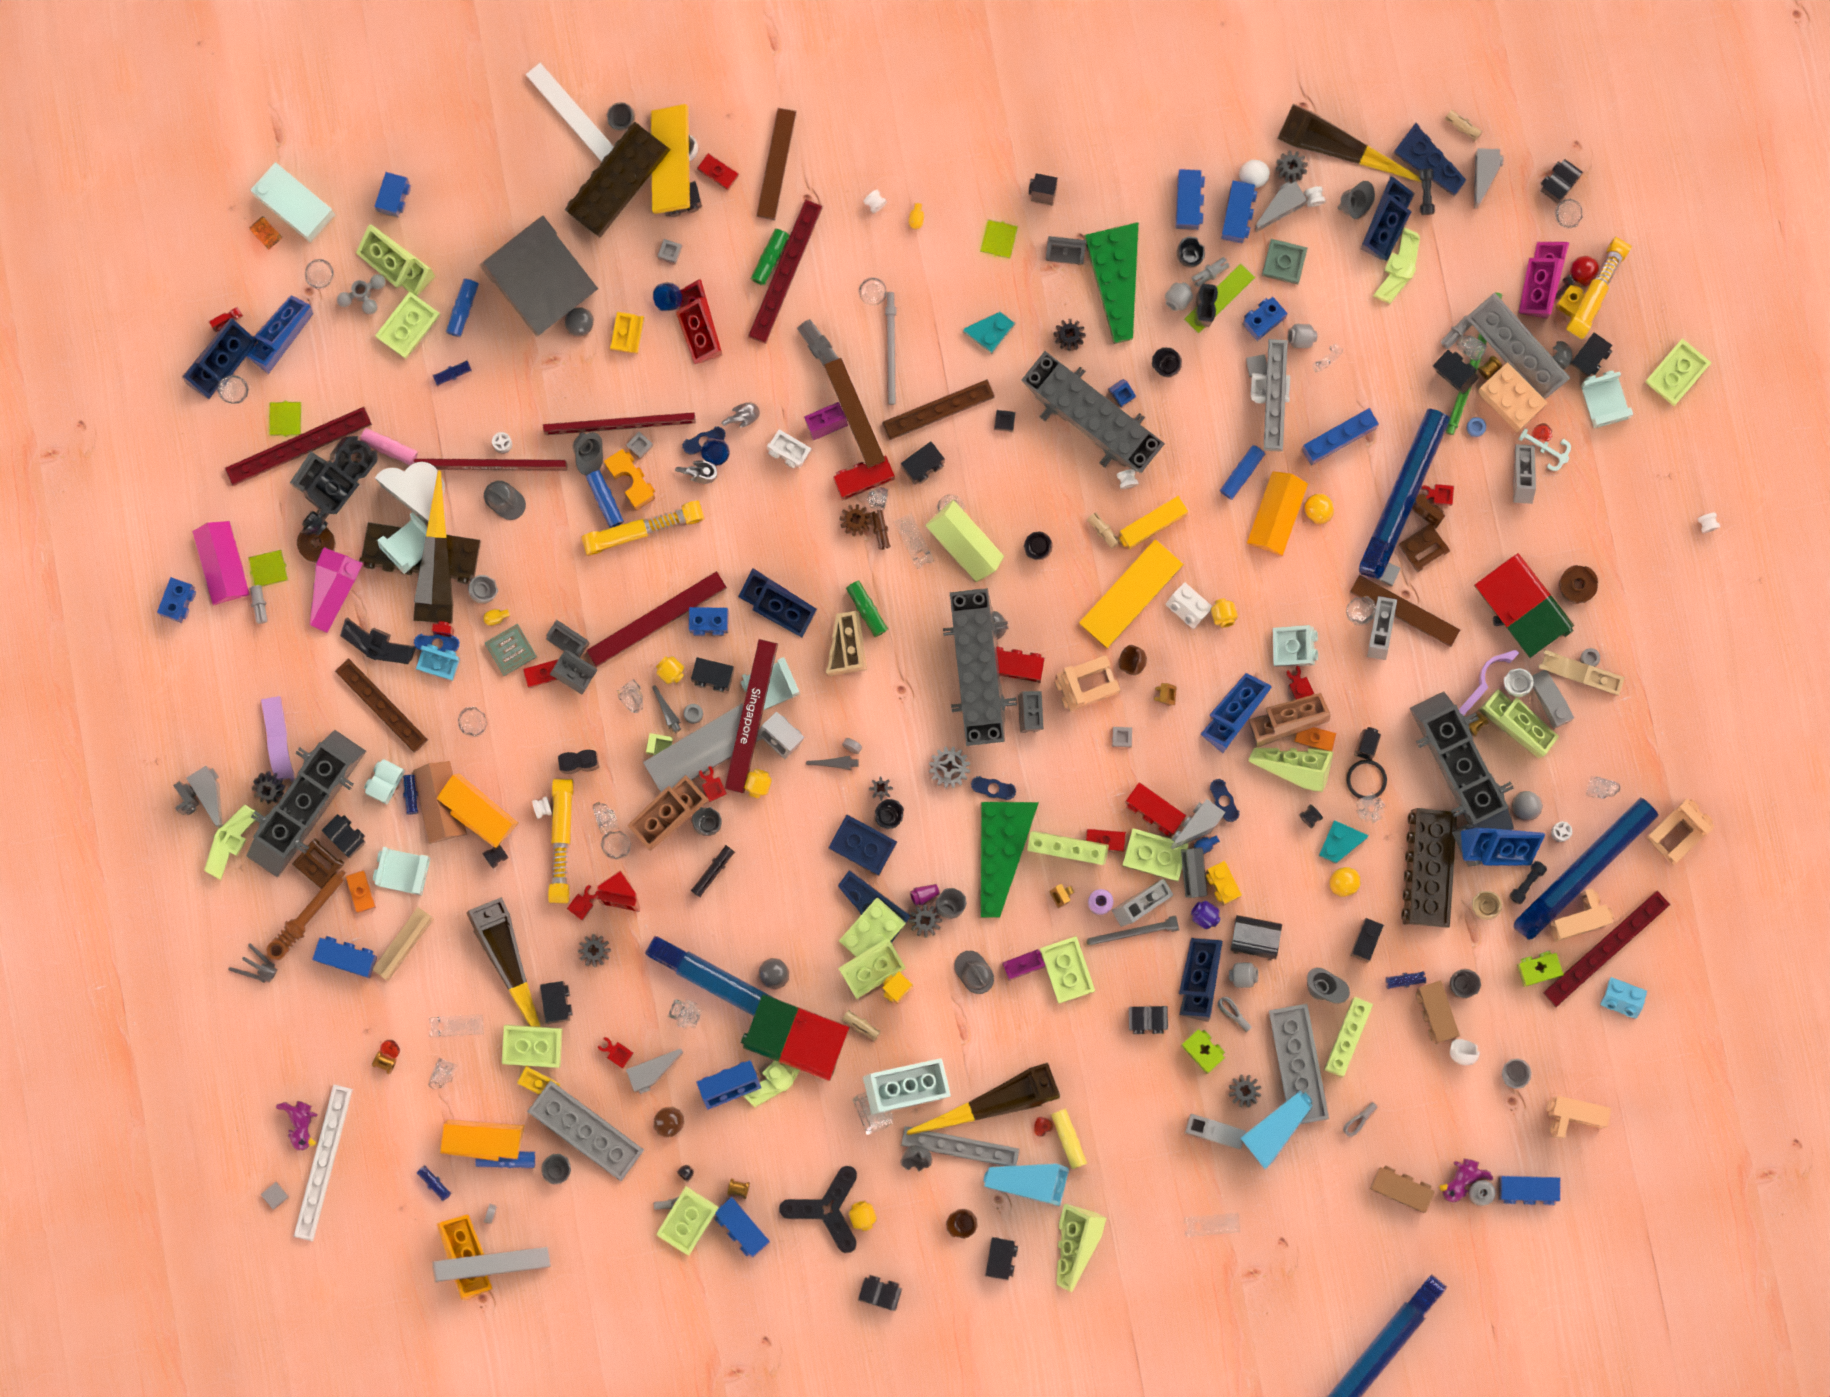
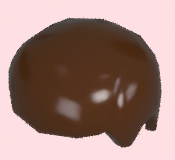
[1119,645,1147,675]
[654,1107,684,1137]
[946,1209,978,1239]

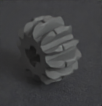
[1276,151,1308,183]
[909,904,942,938]
[578,934,611,968]
[1229,1075,1261,1107]

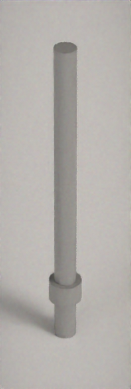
[885,292,897,405]

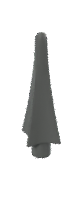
[652,685,681,733]
[806,756,859,771]

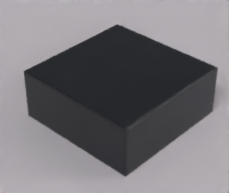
[994,410,1016,432]

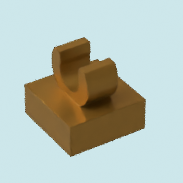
[1154,683,1177,705]
[1049,884,1075,908]

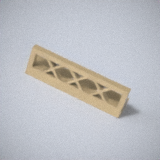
[372,907,434,981]

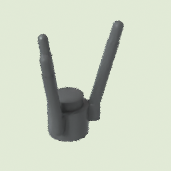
[228,943,278,983]

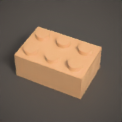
[1478,362,1548,433]

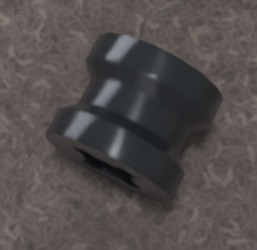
[1299,804,1323,829]

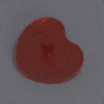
[1532,423,1553,441]
[380,1039,400,1058]
[1034,1117,1053,1137]

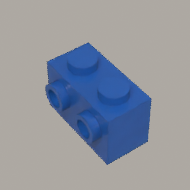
[374,172,411,218]
[1243,297,1288,341]
[157,577,196,623]
[689,607,729,636]

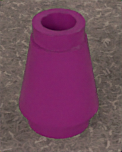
[910,884,940,906]

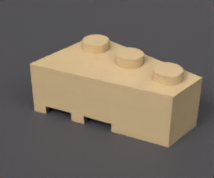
[826,611,867,676]

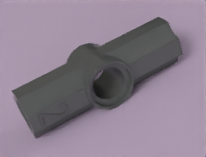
[797,319,838,366]

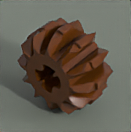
[840,504,872,537]

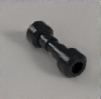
[1418,169,1435,215]
[1509,861,1547,904]

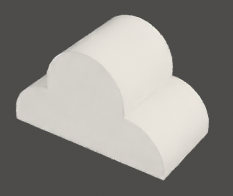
[375,462,445,523]

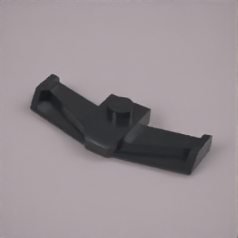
[340,617,416,665]

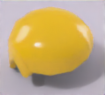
[1304,494,1334,524]
[1329,867,1361,897]

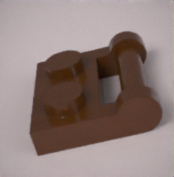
[1411,494,1446,529]
[1399,523,1450,572]
[292,838,344,889]

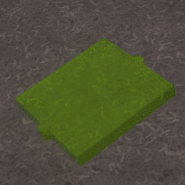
[980,220,1018,259]
[269,400,301,437]
[249,550,288,586]

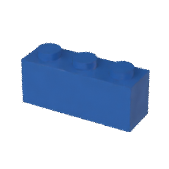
[1176,169,1205,230]
[1221,180,1258,243]
[312,936,377,979]
[697,1060,762,1110]
[1499,1176,1561,1205]
[714,1197,770,1257]

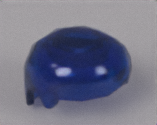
[653,282,682,311]
[701,437,730,466]

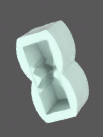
[364,759,405,805]

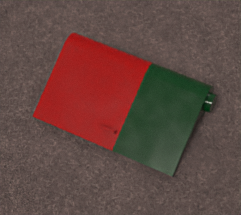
[1474,553,1575,658]
[741,994,850,1081]

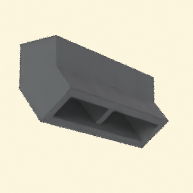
[1181,847,1208,898]

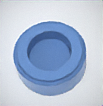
[1466,417,1486,437]

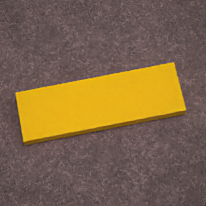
[651,104,690,214]
[1079,539,1184,649]

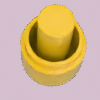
[909,203,925,229]
[483,609,510,626]

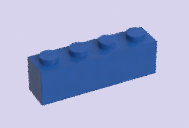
[1302,408,1379,466]

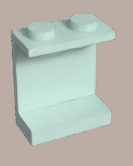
[1581,371,1633,428]
[377,512,427,574]
[741,657,800,710]
[373,847,431,896]

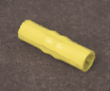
[1051,1109,1087,1169]

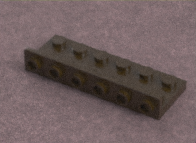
[565,122,671,238]
[359,522,481,584]
[1401,808,1457,928]

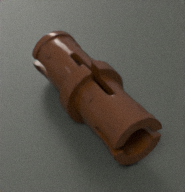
[871,510,891,550]

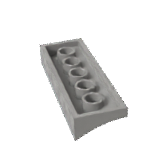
[643,703,762,792]

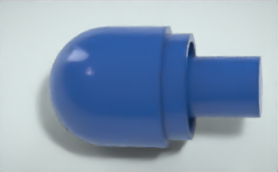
[1193,835,1220,854]

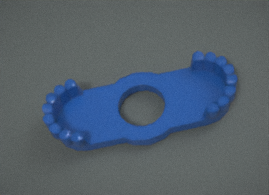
[414,634,460,652]

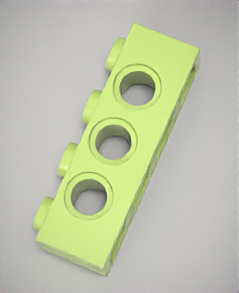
[1027,831,1109,865]
[1324,997,1373,1077]

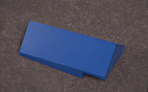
[247,295,314,374]
[1201,673,1272,753]
[1461,828,1545,865]

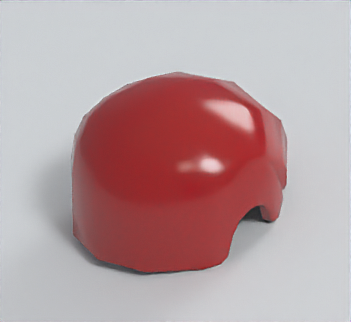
[1570,256,1600,286]

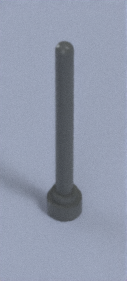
[1087,915,1179,945]

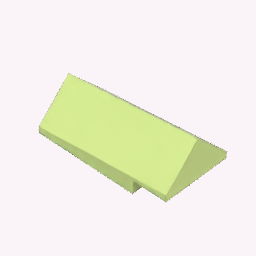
[356,224,435,296]
[925,500,1004,582]
[1478,689,1559,758]

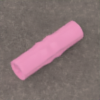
[360,428,418,465]

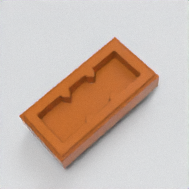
[1294,727,1337,752]
[346,870,376,913]

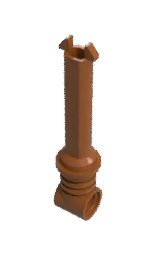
[266,870,346,960]

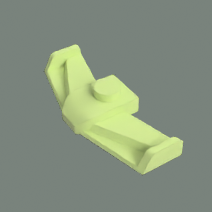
[1373,228,1420,304]
[204,804,262,880]
[743,1061,800,1107]

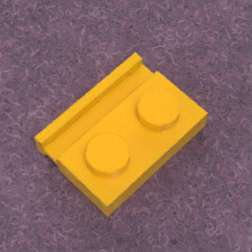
[610,312,644,354]

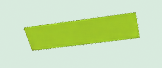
[1184,263,1255,333]

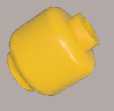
[1211,598,1238,628]
[656,656,684,684]
[745,769,772,798]
[849,1201,877,1231]

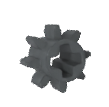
[869,776,893,801]

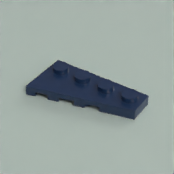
[1394,122,1466,197]
[838,870,911,943]

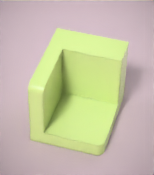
[646,733,673,755]

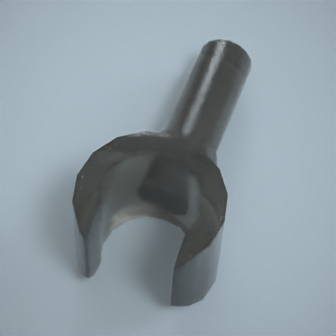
[1555,274,1575,299]

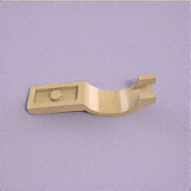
[1538,649,1625,696]

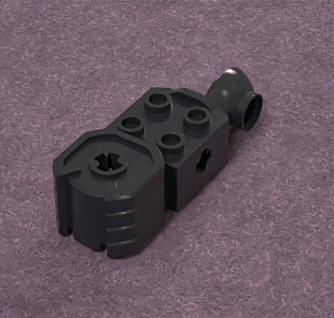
[301,436,378,536]

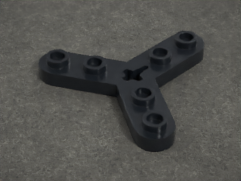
[779,1166,857,1253]

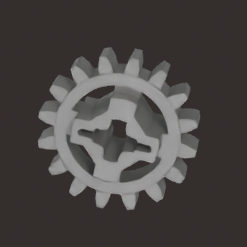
[929,747,970,789]

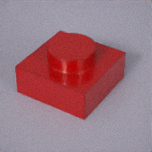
[432,622,454,636]

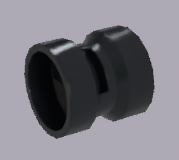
[482,845,509,869]

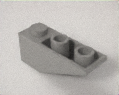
[1171,799,1225,849]
[1185,1114,1246,1150]

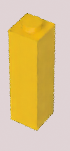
[1118,495,1188,550]

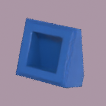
[1108,379,1136,407]

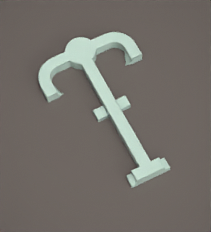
[1519,428,1571,471]

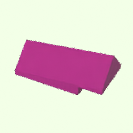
[1519,242,1569,319]
[192,521,250,605]

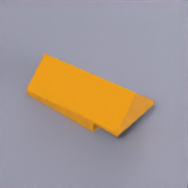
[1247,471,1308,556]
[436,773,519,848]
[440,1119,525,1161]
[437,1214,493,1301]

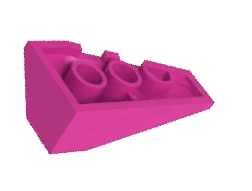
[309,548,363,633]

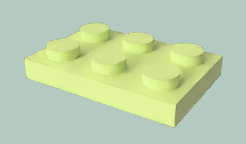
[375,291,440,359]
[1645,339,1712,406]
[1122,828,1188,882]
[839,898,906,957]
[1040,936,1095,1004]
[838,938,906,999]
[502,1025,563,1068]
[656,1186,719,1256]

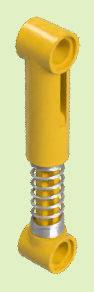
[1566,236,1632,339]
[581,500,705,556]
[549,779,573,904]

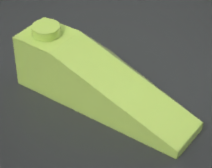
[1249,748,1333,792]
[1057,1204,1107,1292]

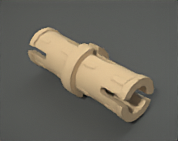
[1445,109,1482,141]
[1087,512,1120,549]
[842,1010,881,1041]

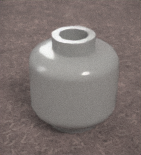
[1165,282,1193,311]
[1288,324,1317,348]
[1229,963,1258,988]
[1469,1180,1496,1206]

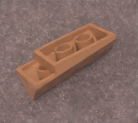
[1249,693,1331,748]
[413,761,467,844]
[627,775,709,851]

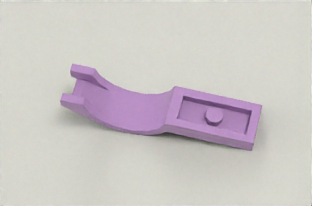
[1459,650,1519,716]
[261,696,295,782]

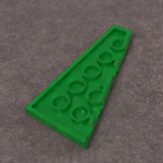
[1084,222,1139,344]
[981,802,1039,918]

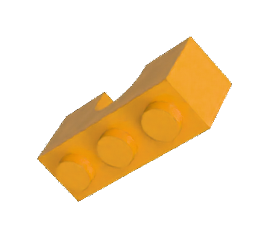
[604,449,656,511]

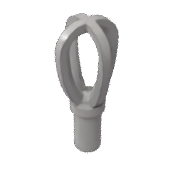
[1218,997,1252,1032]
[1343,1102,1378,1137]
[654,1197,679,1210]

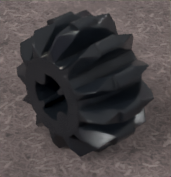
[1053,318,1086,351]
[252,771,285,804]

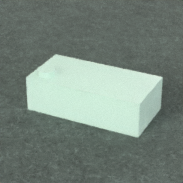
[251,162,335,243]
[863,1058,951,1115]

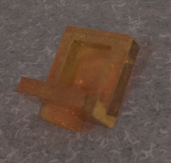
[249,216,283,250]

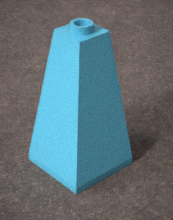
[1241,1091,1313,1169]
[984,1164,1070,1206]

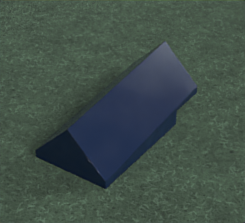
[1360,176,1415,262]
[182,318,257,399]
[738,568,817,638]
[1179,938,1223,1022]

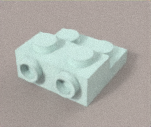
[1273,625,1318,667]

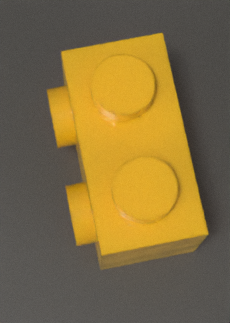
[1555,285,1602,318]
[1205,861,1242,906]
[883,971,913,1004]

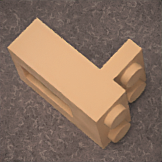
[1054,655,1120,712]
[1646,798,1714,865]
[1549,888,1614,942]
[1546,1096,1611,1139]

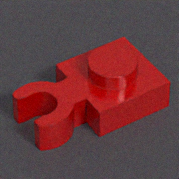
[209,307,243,332]
[1421,484,1454,506]
[1286,666,1315,700]
[699,766,727,802]
[567,885,598,921]
[598,1037,634,1069]

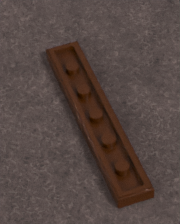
[757,108,797,220]
[824,358,885,468]
[882,379,995,440]
[1350,575,1460,647]
[335,658,428,753]

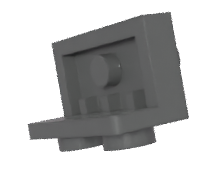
[550,650,598,695]
[173,781,199,815]

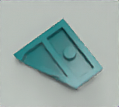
[963,312,1015,354]
[1319,820,1369,863]

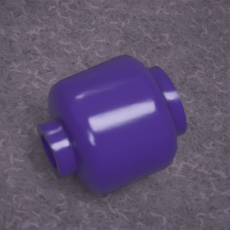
[1191,901,1221,929]

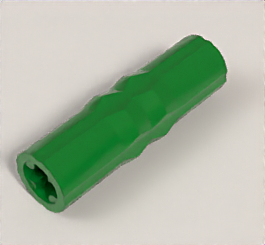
[750,228,789,286]
[846,580,888,637]

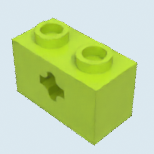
[1517,951,1563,987]
[1181,1029,1225,1074]

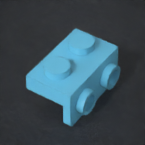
[416,644,460,681]
[1600,977,1647,1019]

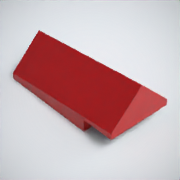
[674,279,722,364]
[597,870,640,912]

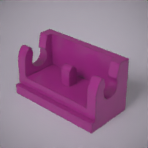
[804,402,848,441]
[1002,949,1045,981]

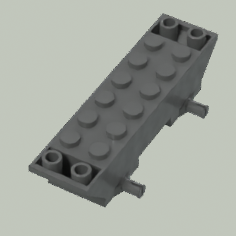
[1021,351,1165,473]
[943,588,1017,746]
[1409,691,1514,830]
[246,730,366,878]

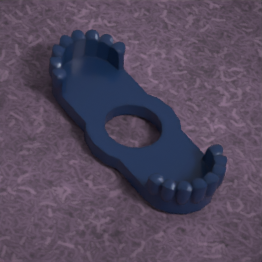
[682,426,726,455]
[971,776,1016,800]
[1210,779,1240,822]

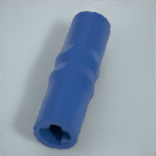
[445,278,479,337]
[1220,445,1265,500]
[586,470,624,528]
[475,1151,536,1168]

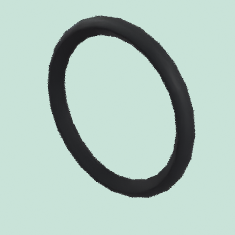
[1346,760,1387,800]

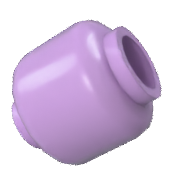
[1088,889,1113,915]

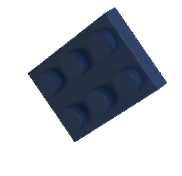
[828,814,898,876]

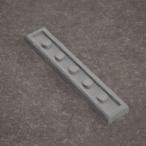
[1263,339,1288,452]
[901,1126,1019,1166]
[432,1247,551,1282]

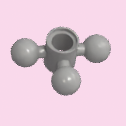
[337,274,385,314]

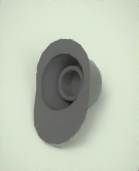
[1337,181,1375,219]
[573,432,603,476]
[484,481,526,520]
[954,951,994,994]
[1307,968,1350,1003]

